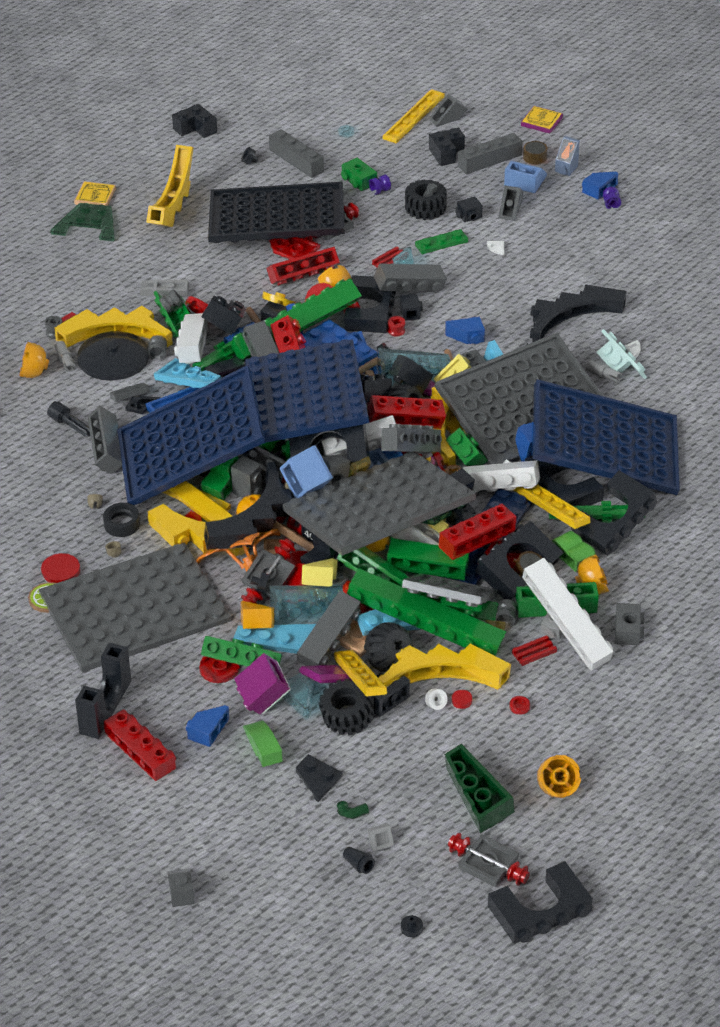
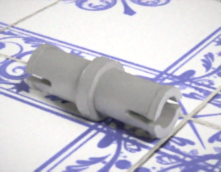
[54,341,76,372]
[586,360,622,383]

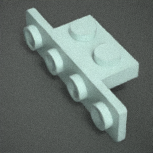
[596,329,647,379]

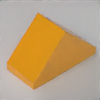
[240,601,274,629]

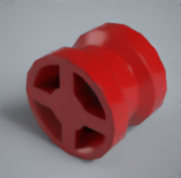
[388,316,405,337]

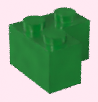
[201,456,239,501]

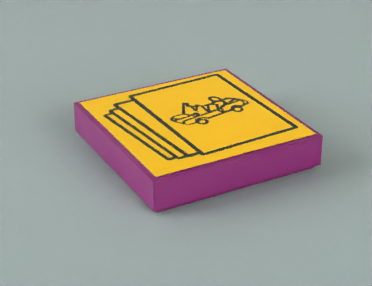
[521,106,563,134]

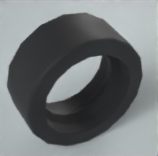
[103,503,140,537]

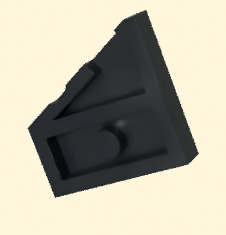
[296,754,342,802]

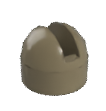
[87,494,103,509]
[105,541,122,558]

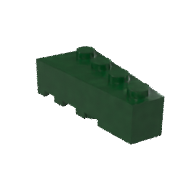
[444,743,515,834]

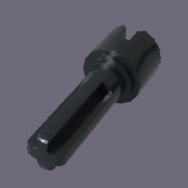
[47,401,90,437]

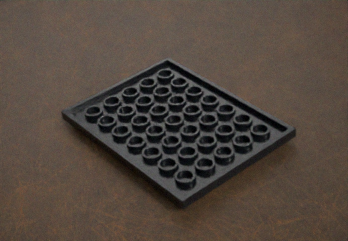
[208,181,345,243]

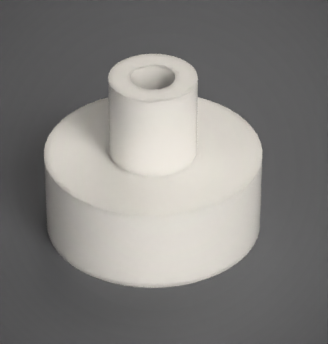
[425,688,447,710]

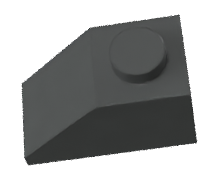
[428,94,468,127]
[498,185,524,221]
[167,868,194,907]

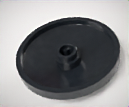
[77,331,149,381]

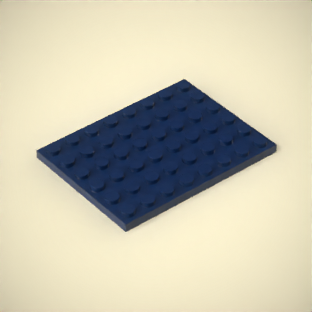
[245,339,369,443]
[117,365,265,506]
[533,379,680,495]

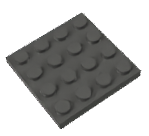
[402,573,498,607]

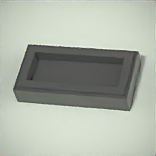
[110,382,150,402]

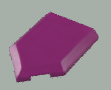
[299,665,353,683]

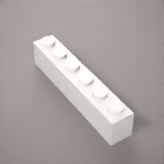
[522,558,613,671]

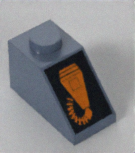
[555,136,580,176]

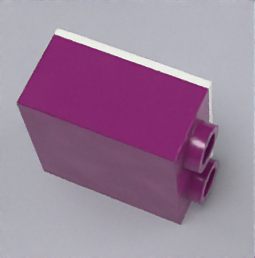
[234,653,291,715]

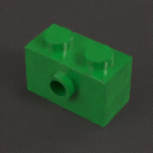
[341,157,377,191]
[446,427,488,467]

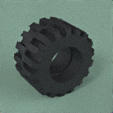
[405,179,447,220]
[319,679,374,736]

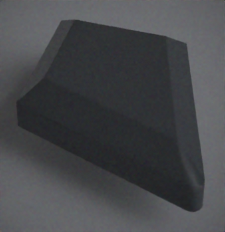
[125,396,160,414]

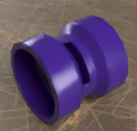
[369,174,391,195]
[603,187,621,209]

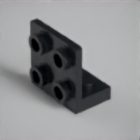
[371,673,410,718]

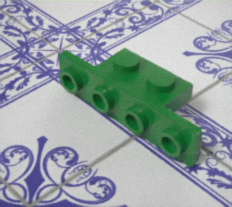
[153,291,191,339]
[420,592,498,622]
[201,636,282,667]

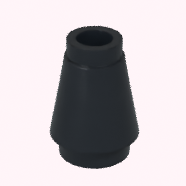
[343,846,375,874]

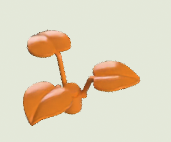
[196,529,280,572]

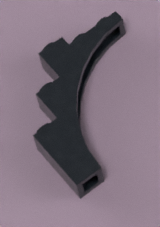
[530,284,627,343]
[204,462,295,550]

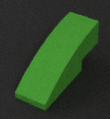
[243,720,283,767]

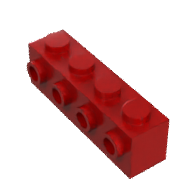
[266,246,340,286]
[270,315,306,353]
[367,395,446,429]
[439,504,517,560]
[104,709,176,781]

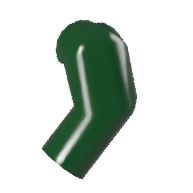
[336,801,369,819]

